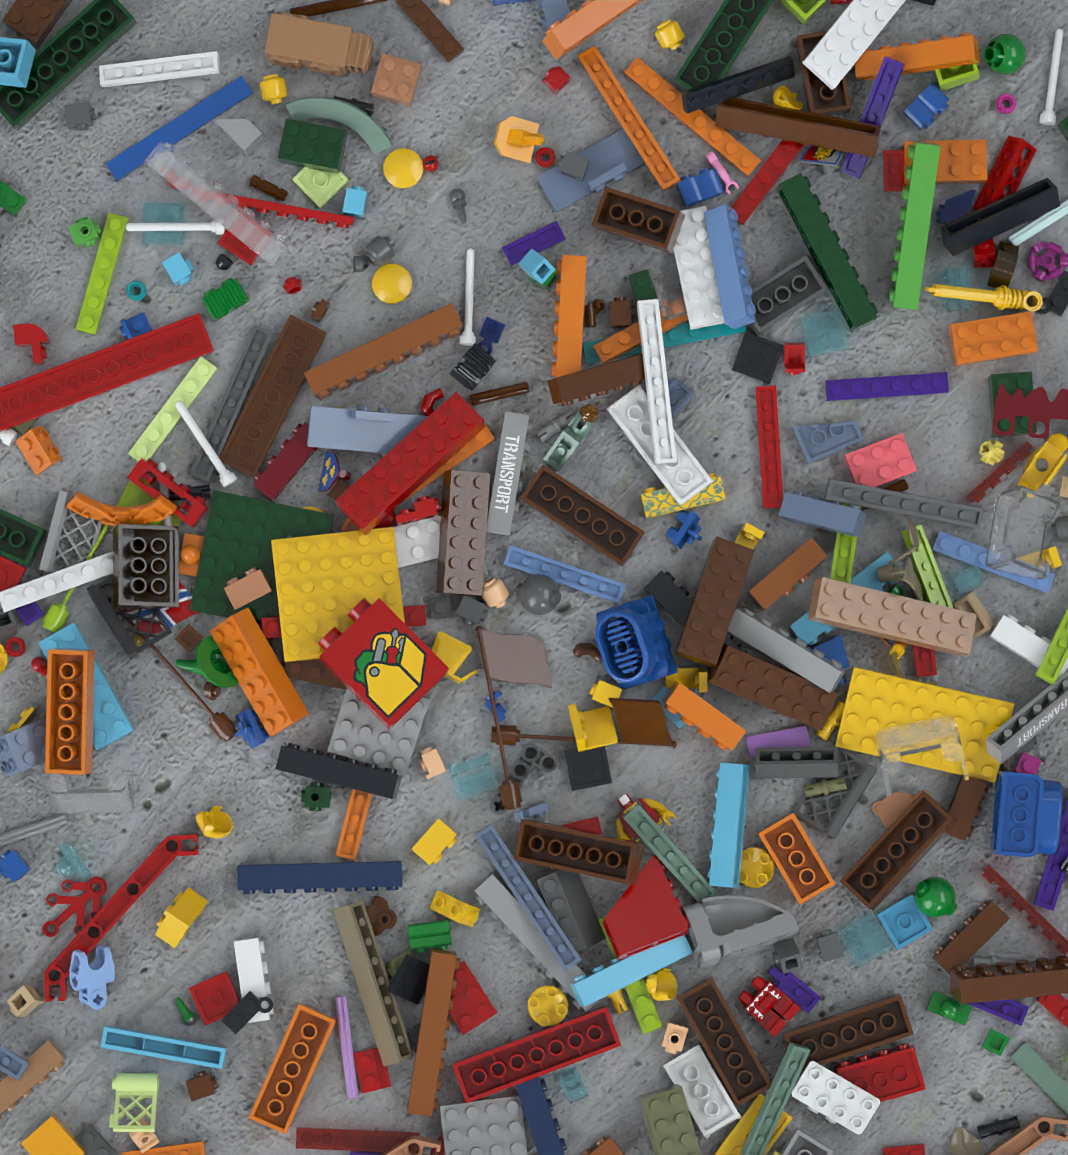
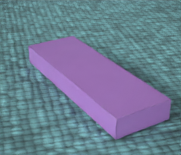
[746,726,810,757]

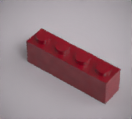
[253,422,317,502]

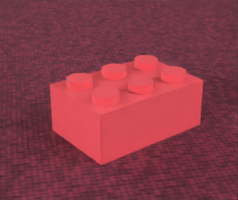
[843,433,917,487]

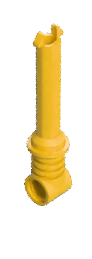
[924,284,1043,311]

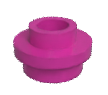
[996,93,1016,114]

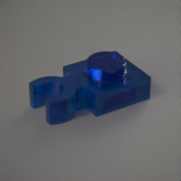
[478,316,506,354]

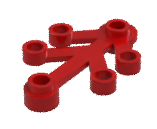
[42,877,107,937]

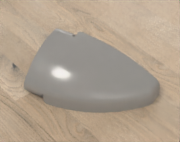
[682,895,799,969]

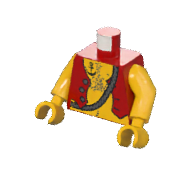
[616,793,677,842]

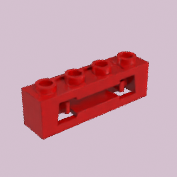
[127,458,209,528]

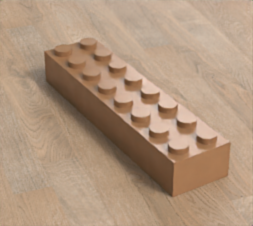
[808,577,977,657]

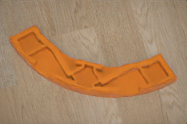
[66,491,177,526]

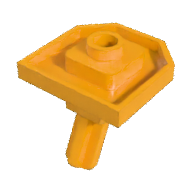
[494,116,545,164]

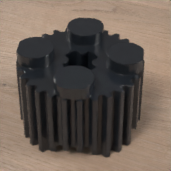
[449,343,496,391]

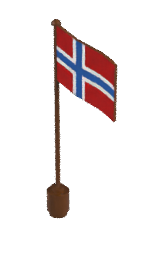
[109,582,238,742]

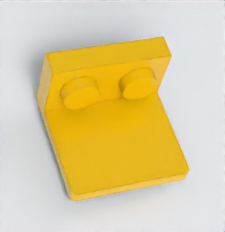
[568,704,618,752]

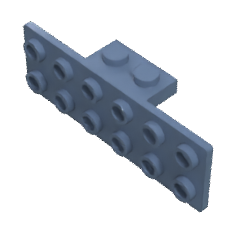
[537,119,650,212]
[307,406,428,454]

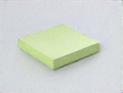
[292,167,349,209]

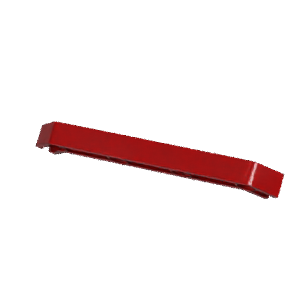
[44,833,199,1002]

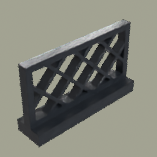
[87,575,172,660]

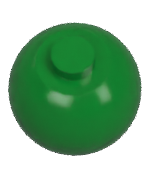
[983,34,1027,75]
[914,877,957,918]

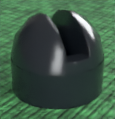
[216,253,233,270]

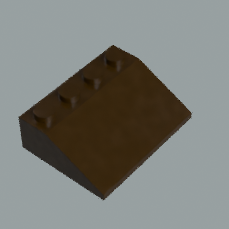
[113,524,179,610]

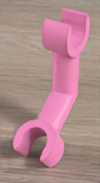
[705,151,738,194]

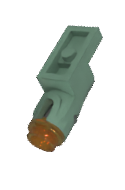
[543,404,599,471]

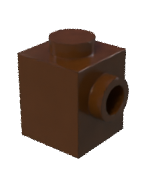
[610,297,635,328]
[186,1070,219,1101]

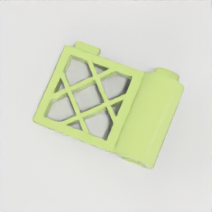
[109,1073,159,1132]

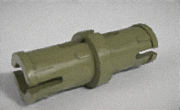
[804,777,847,798]

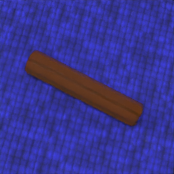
[470,382,529,406]

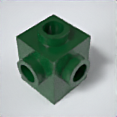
[301,782,331,811]

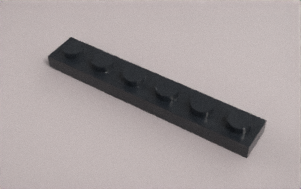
[681,56,795,114]

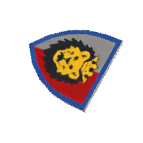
[799,145,843,175]

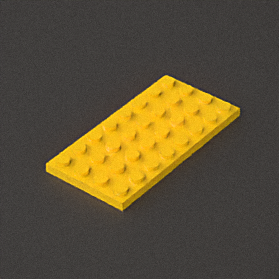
[835,666,1015,783]

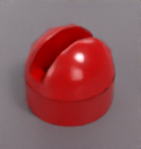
[423,155,439,172]

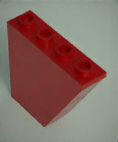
[602,855,690,961]

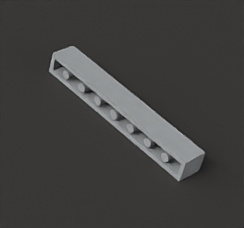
[474,873,598,1012]

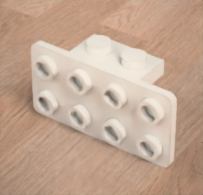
[791,1060,880,1134]

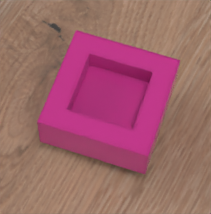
[1014,752,1042,775]

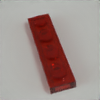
[965,441,1032,504]

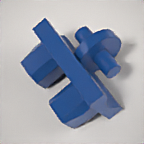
[666,510,702,549]
[235,709,270,749]

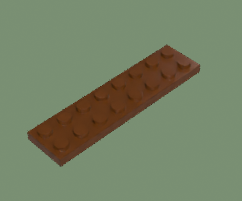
[219,314,327,478]

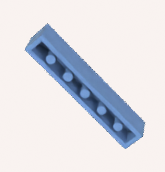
[704,204,756,329]

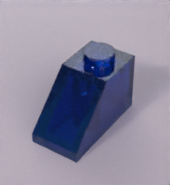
[935,189,976,225]

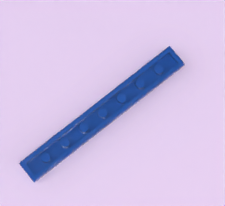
[105,76,253,181]

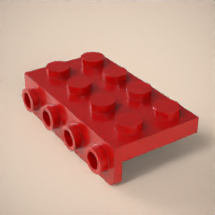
[834,1043,926,1102]

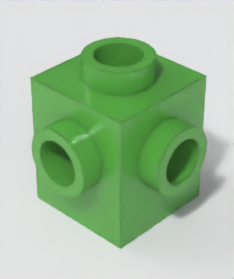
[68,217,102,248]

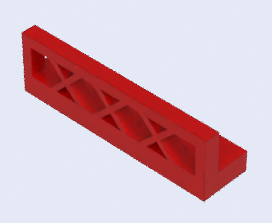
[973,136,1037,210]

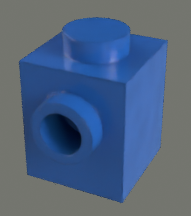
[0,850,32,882]

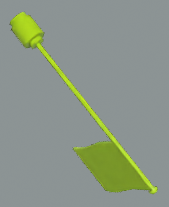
[42,479,182,633]

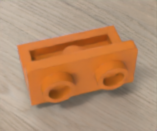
[15,425,63,476]

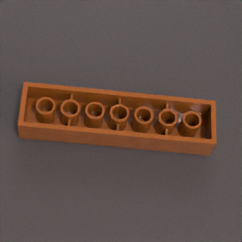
[304,303,464,400]

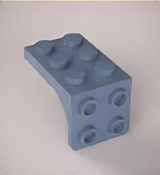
[0,717,46,777]

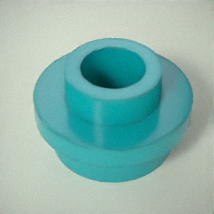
[126,281,147,301]

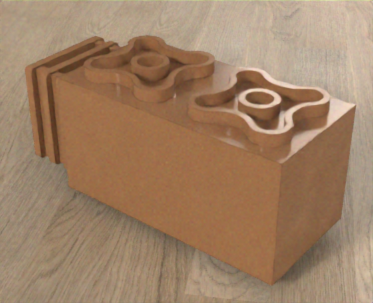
[264,11,374,77]

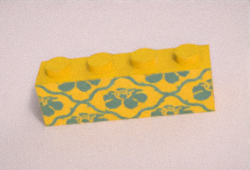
[640,473,726,519]

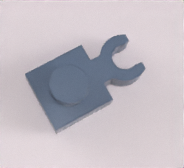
[514,802,549,821]

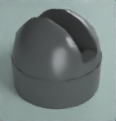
[353,256,368,272]

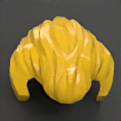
[195,806,233,839]
[646,968,678,1001]

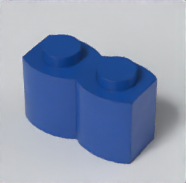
[903,82,949,130]
[677,167,724,208]

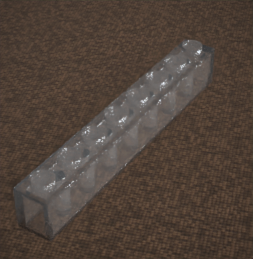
[144,142,289,266]

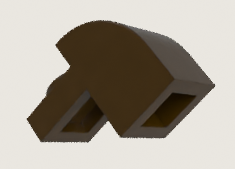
[987,241,1019,288]

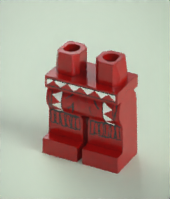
[738,975,801,1038]

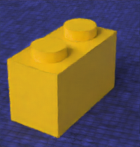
[589,680,622,708]
[412,818,457,865]

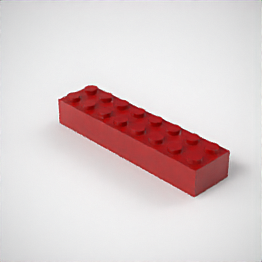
[335,392,485,535]
[452,1005,621,1103]

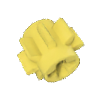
[979,439,1005,466]

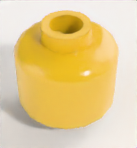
[655,18,685,50]
[259,74,288,105]

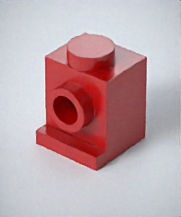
[542,66,570,95]

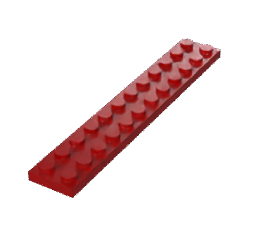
[0,313,214,432]

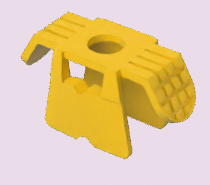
[1017,433,1068,496]
[432,631,478,684]

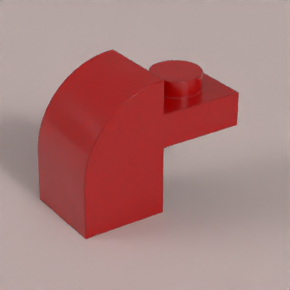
[13,323,50,365]

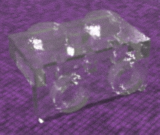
[94,1095,142,1145]

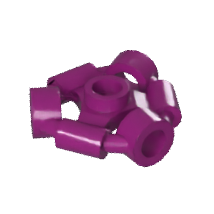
[1027,240,1068,282]

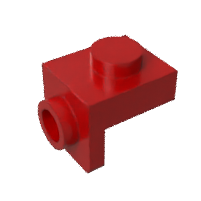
[973,238,995,268]
[784,342,805,375]

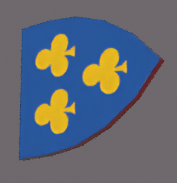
[318,452,351,492]

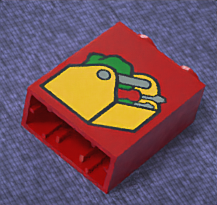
[318,598,449,730]

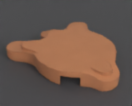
[872,790,931,828]

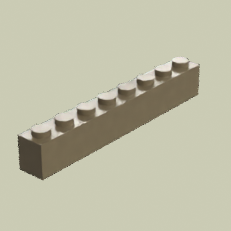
[333,900,414,1066]

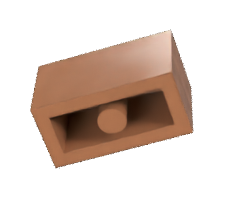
[224,568,273,610]

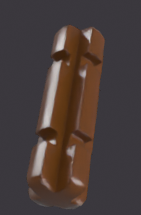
[249,175,288,201]

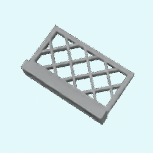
[39,490,107,573]

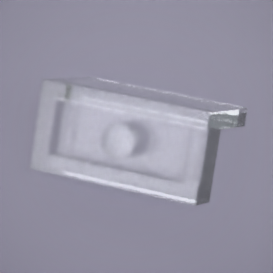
[653,277,687,321]

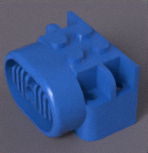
[595,595,678,690]
[990,771,1063,857]

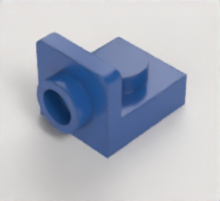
[119,312,153,339]
[484,691,507,723]

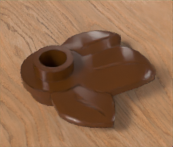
[365,896,397,936]

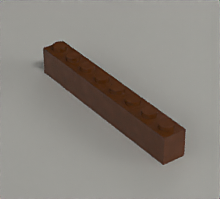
[715,98,881,157]

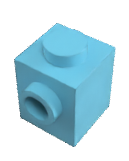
[342,186,368,218]
[518,249,555,284]
[162,252,194,286]

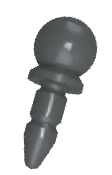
[449,189,466,224]

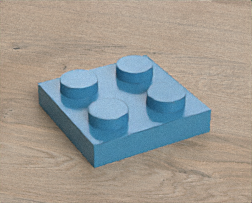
[876,893,933,950]

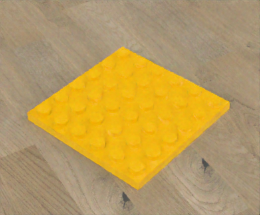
[271,527,405,662]

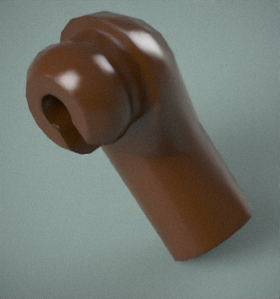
[585,299,605,327]
[573,643,602,662]

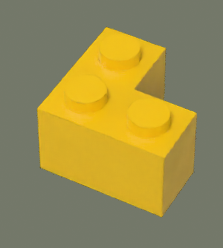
[155,887,208,948]

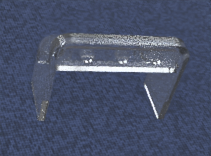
[875,716,969,796]

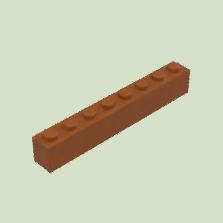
[407,948,460,1117]

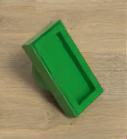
[926,991,972,1025]

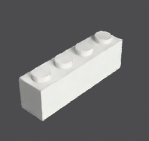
[989,614,1068,679]
[234,937,274,1023]

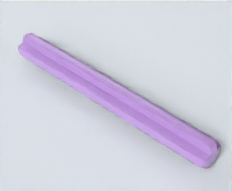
[335,996,358,1098]

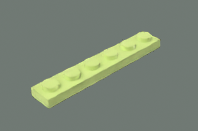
[128,356,218,462]

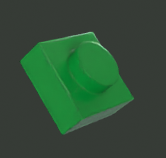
[981,1028,1010,1056]

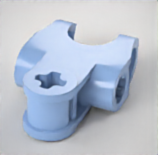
[69,944,115,1010]

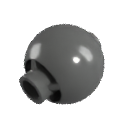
[515,574,561,615]

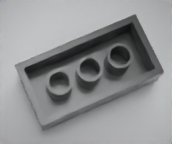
[750,255,828,335]

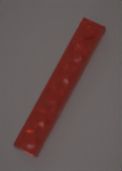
[981,864,1068,955]
[296,1127,420,1152]

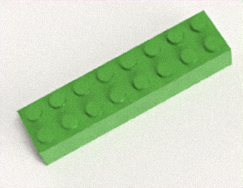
[888,141,941,310]

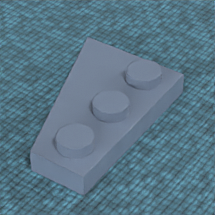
[792,421,864,464]

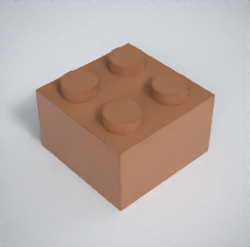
[371,53,422,107]

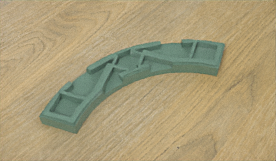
[285,97,393,154]

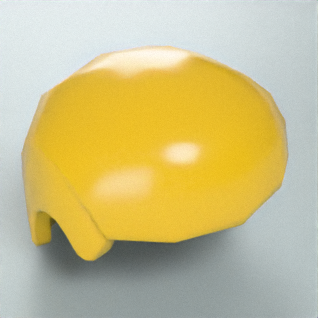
[772,85,803,110]

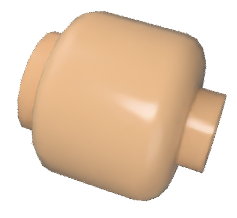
[481,577,509,608]

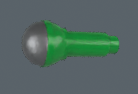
[174,997,197,1026]

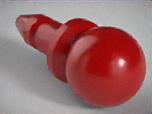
[31,656,47,678]

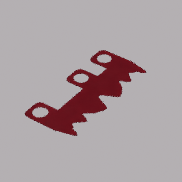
[993,384,1068,439]

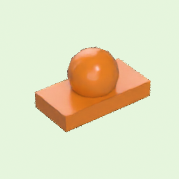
[179,533,204,577]

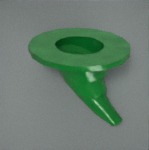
[176,636,239,688]

